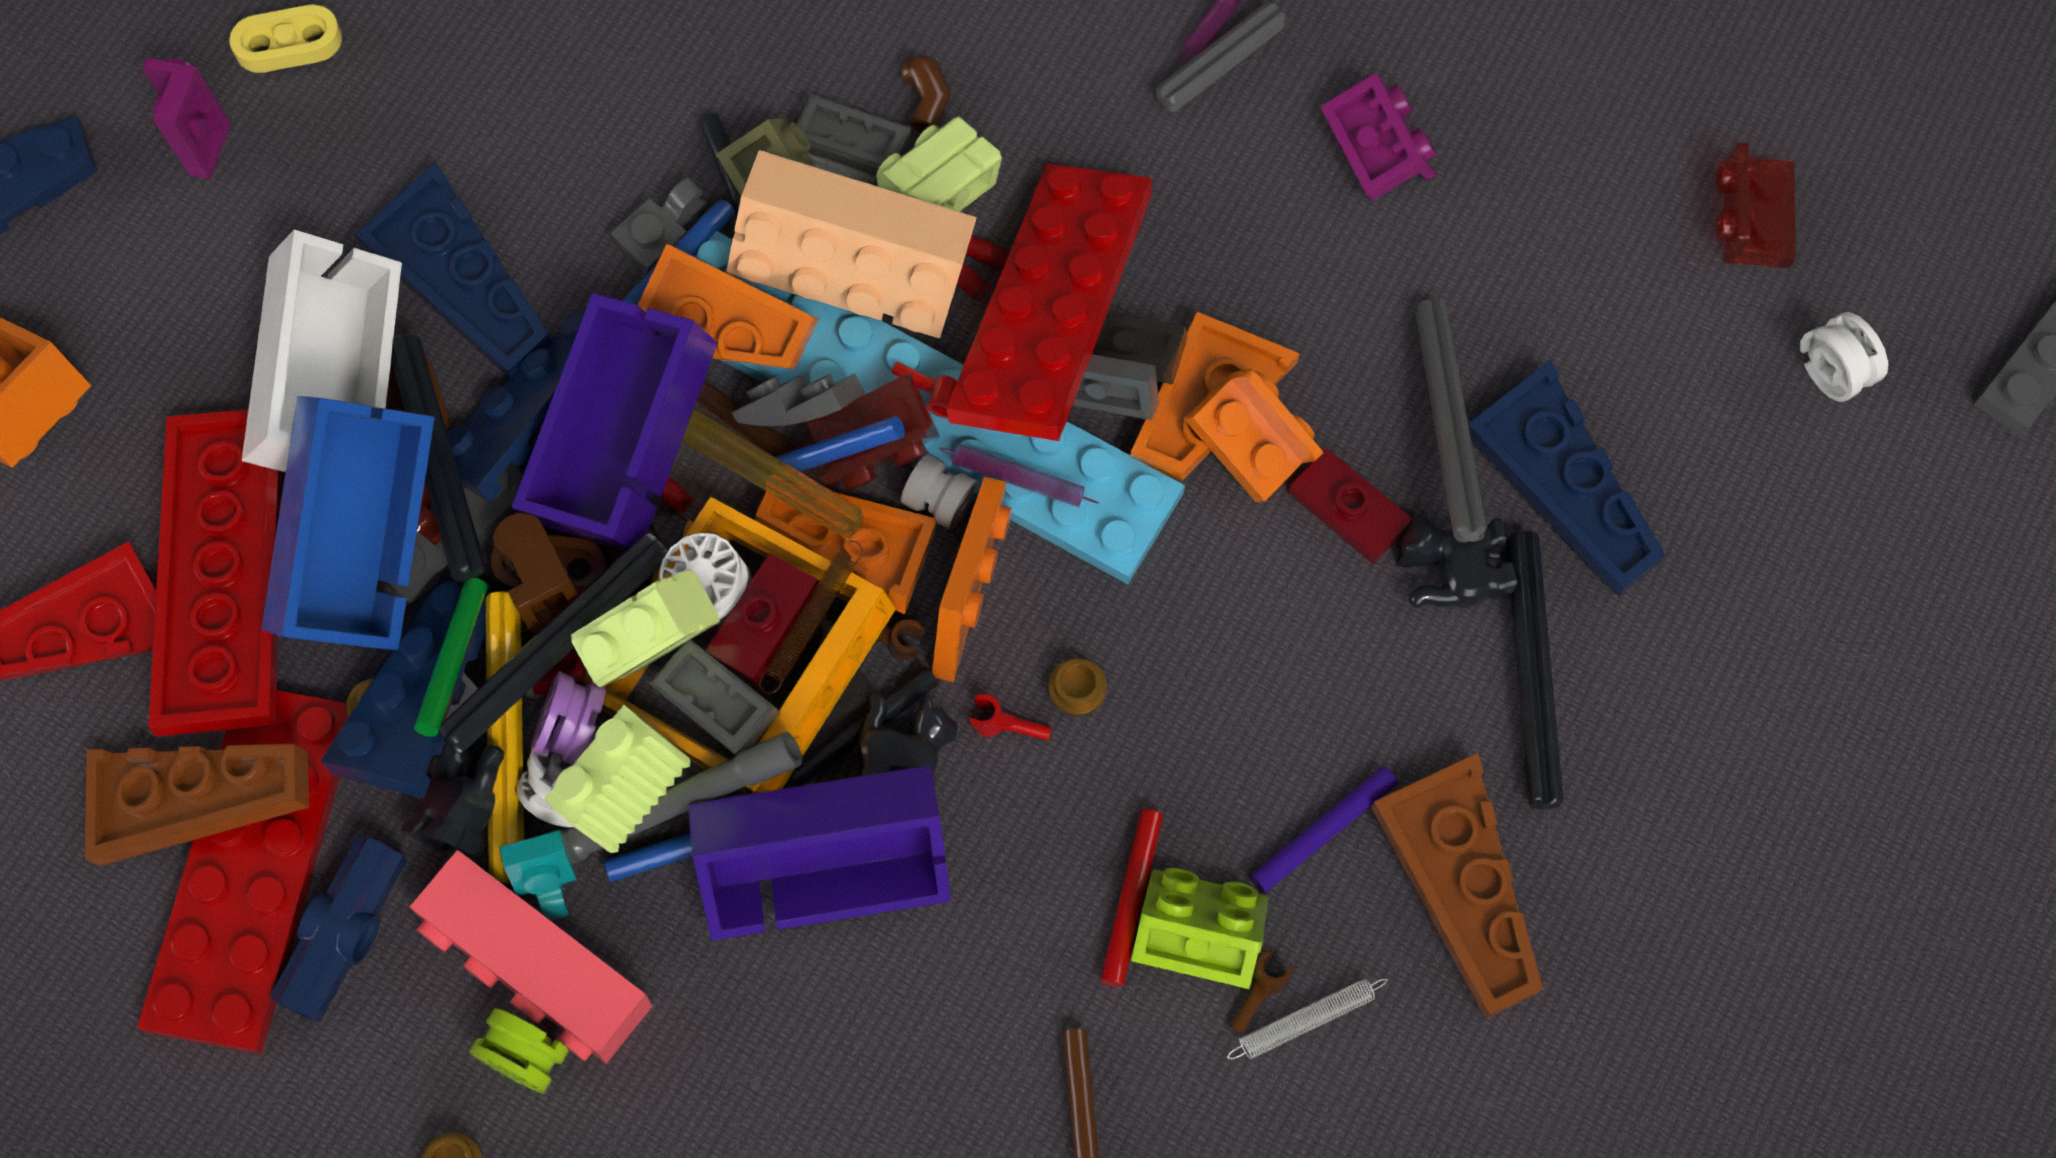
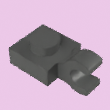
[610,178,707,274]

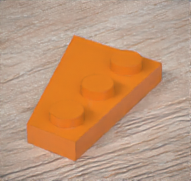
[1130,312,1300,482]
[755,476,937,615]
[932,477,1012,683]

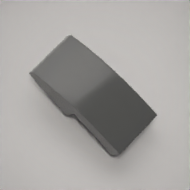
[732,373,865,426]

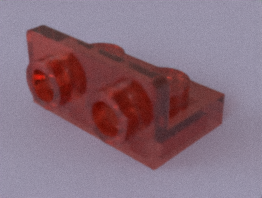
[1716,142,1796,268]
[807,375,940,491]

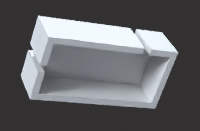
[242,229,402,472]

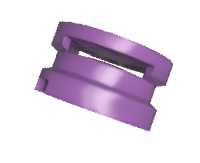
[531,671,606,765]

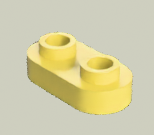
[230,5,342,73]

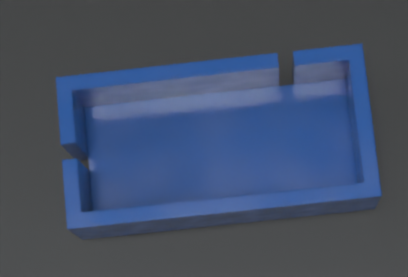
[261,395,435,651]

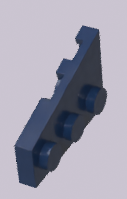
[0,116,97,235]

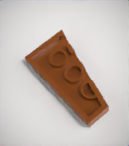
[85,744,309,866]
[1371,753,1543,1019]

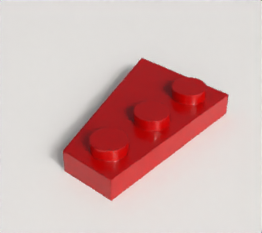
[0,541,156,681]

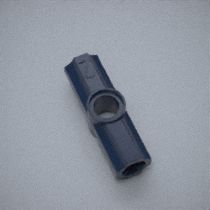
[269,835,407,1023]

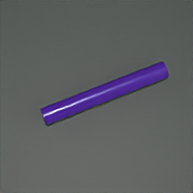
[1249,766,1398,894]

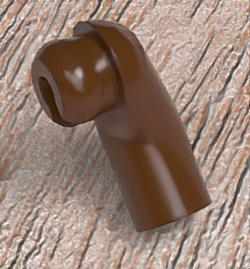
[901,55,951,133]

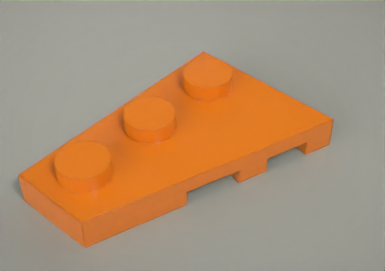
[638,244,819,370]

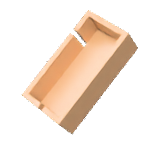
[726,150,977,339]

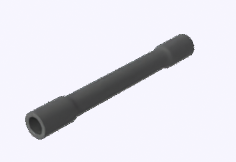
[560,732,802,864]

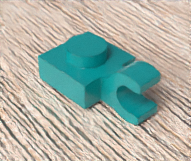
[500,830,577,921]

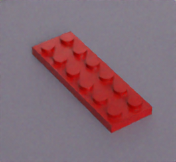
[946,163,1153,441]
[148,409,284,736]
[137,690,348,1055]

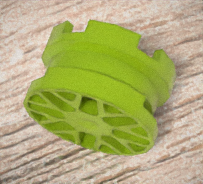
[468,1008,569,1094]

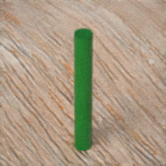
[414,578,488,737]

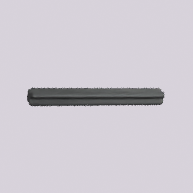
[1415,298,1487,543]

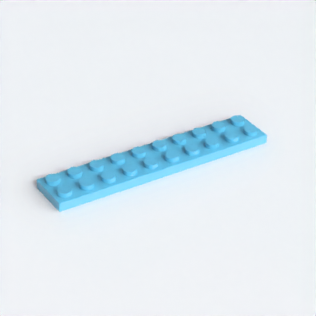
[694,231,1185,585]

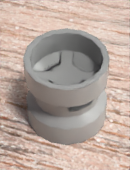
[901,454,979,530]

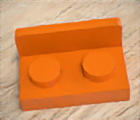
[1184,369,1323,502]

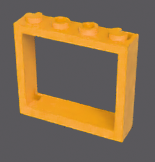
[602,497,896,795]

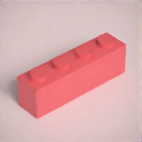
[410,850,653,1064]

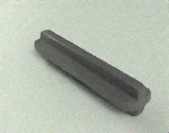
[1155,2,1286,113]

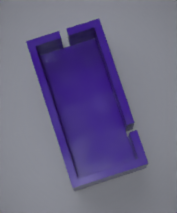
[511,293,718,551]
[688,765,951,941]

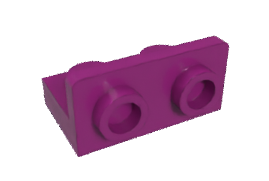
[142,58,232,180]
[1320,73,1437,201]

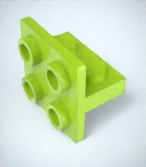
[1131,868,1268,989]

